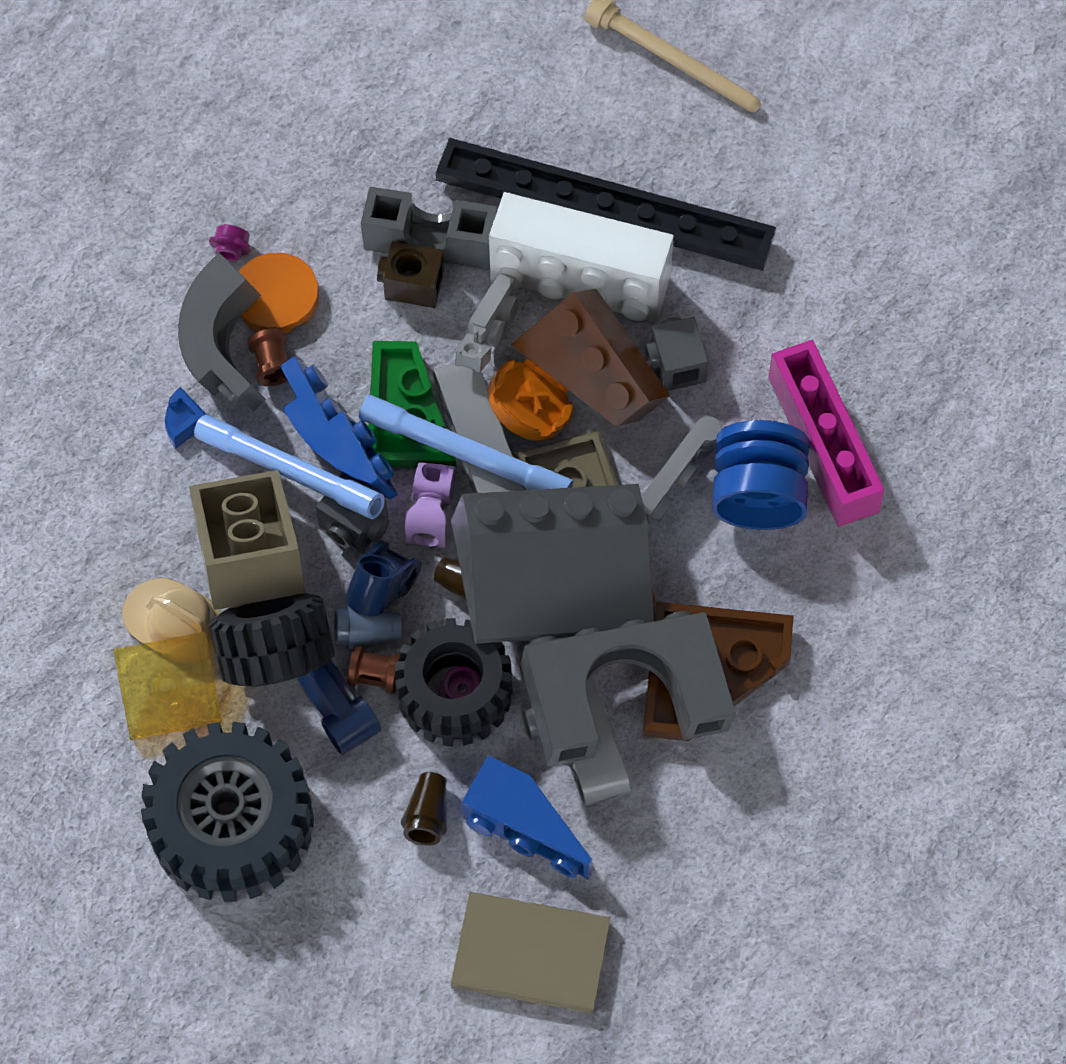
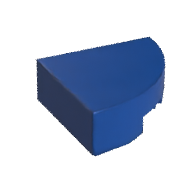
[165,387,207,449]

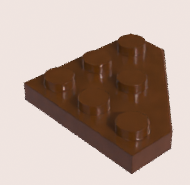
[643,602,794,741]

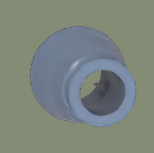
[334,605,401,650]

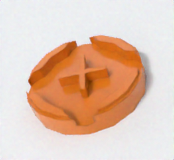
[487,359,573,441]

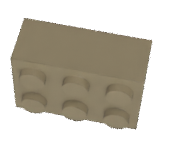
[189,470,305,610]

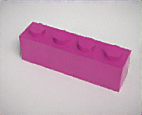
[768,339,885,527]

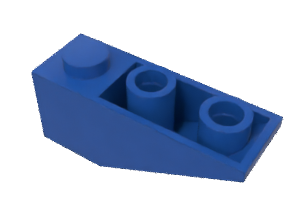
[461,755,592,880]

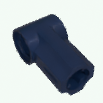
[297,660,382,755]

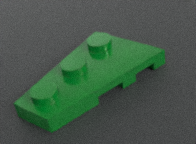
[369,341,457,468]

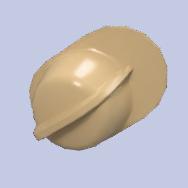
[122,578,221,663]

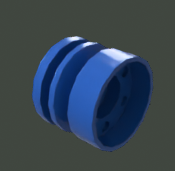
[712,420,810,530]

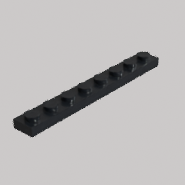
[436,137,776,271]

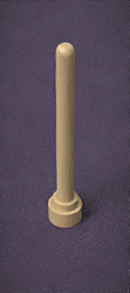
[584,0,761,112]

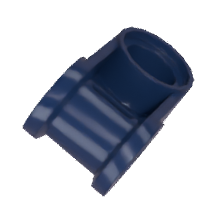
[345,540,422,616]

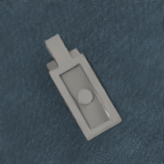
[455,274,519,372]

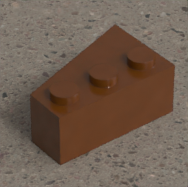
[511,289,670,427]

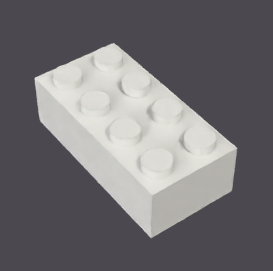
[489,192,674,322]

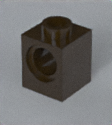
[377,241,445,308]

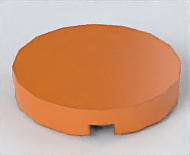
[239,253,319,334]

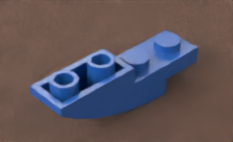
[281,356,398,500]

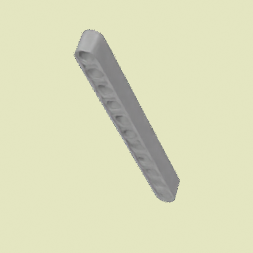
[433,363,630,806]

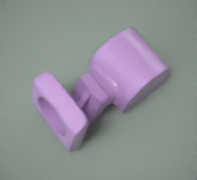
[405,462,456,548]

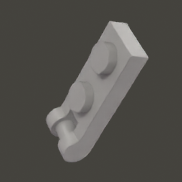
[642,416,722,523]

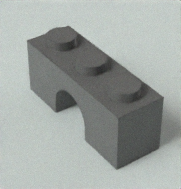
[361,186,498,270]

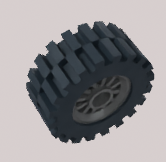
[141,722,314,902]

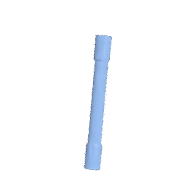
[359,394,574,490]
[194,415,385,519]

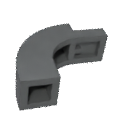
[178,253,266,411]

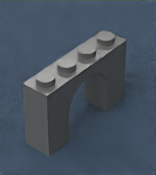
[520,611,736,767]

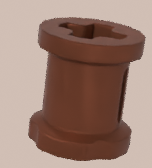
[247,328,288,386]
[347,646,400,694]

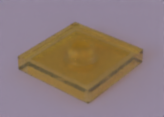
[113,631,223,741]

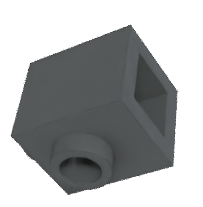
[645,316,708,391]
[316,473,390,553]

